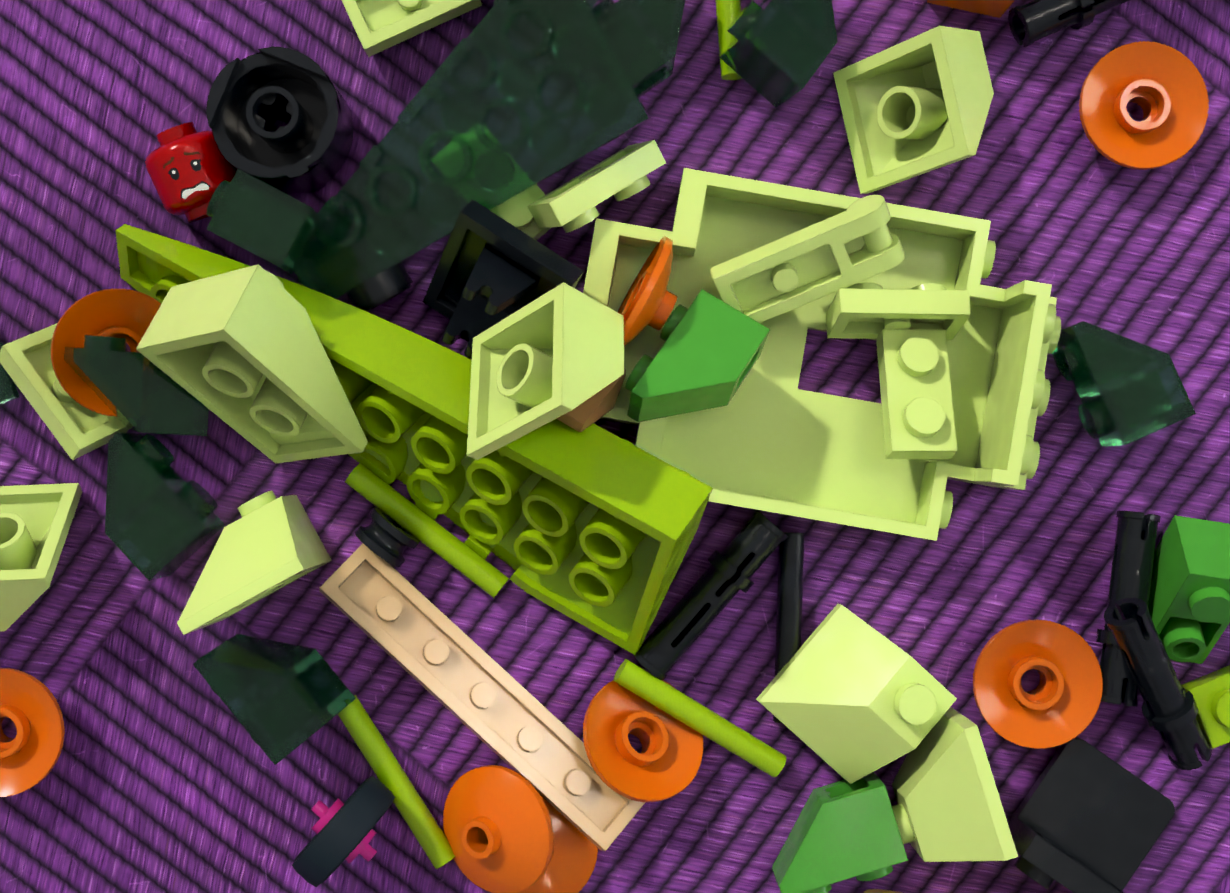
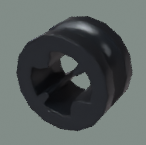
[355,507,420,567]

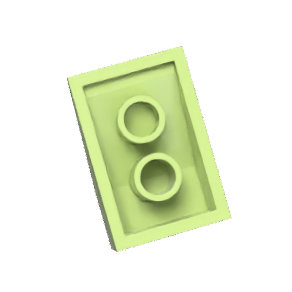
[136,264,368,464]

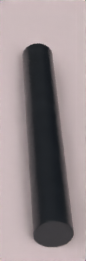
[773,532,804,723]

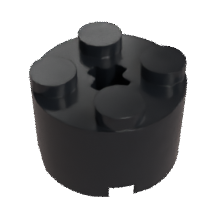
[206,46,353,194]

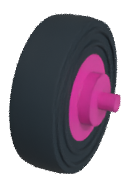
[292,776,395,887]

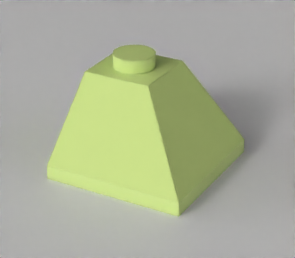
[833,26,994,194]
[467,282,624,460]
[0,483,82,632]
[177,490,332,635]
[756,604,957,784]
[892,707,1018,862]

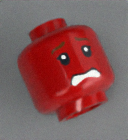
[145,122,242,223]

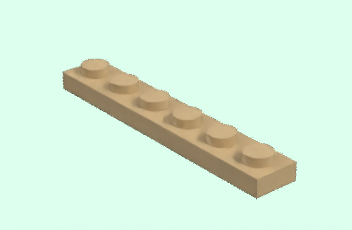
[319,544,646,851]

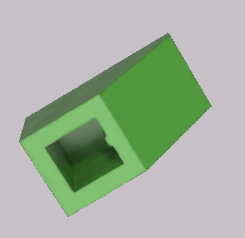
[625,289,770,422]
[1148,515,1230,664]
[772,772,908,893]

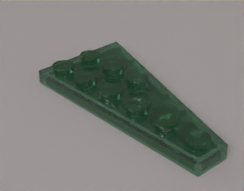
[284,0,651,299]

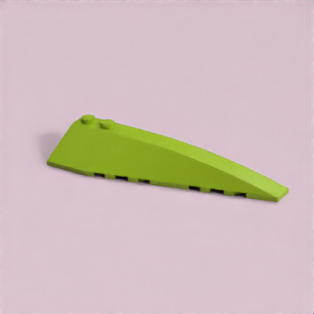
[115,224,713,655]

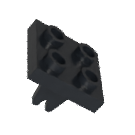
[423,199,584,359]

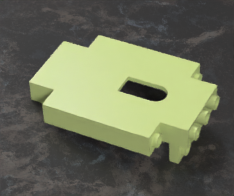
[583,168,1061,541]

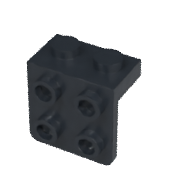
[1008,737,1175,893]

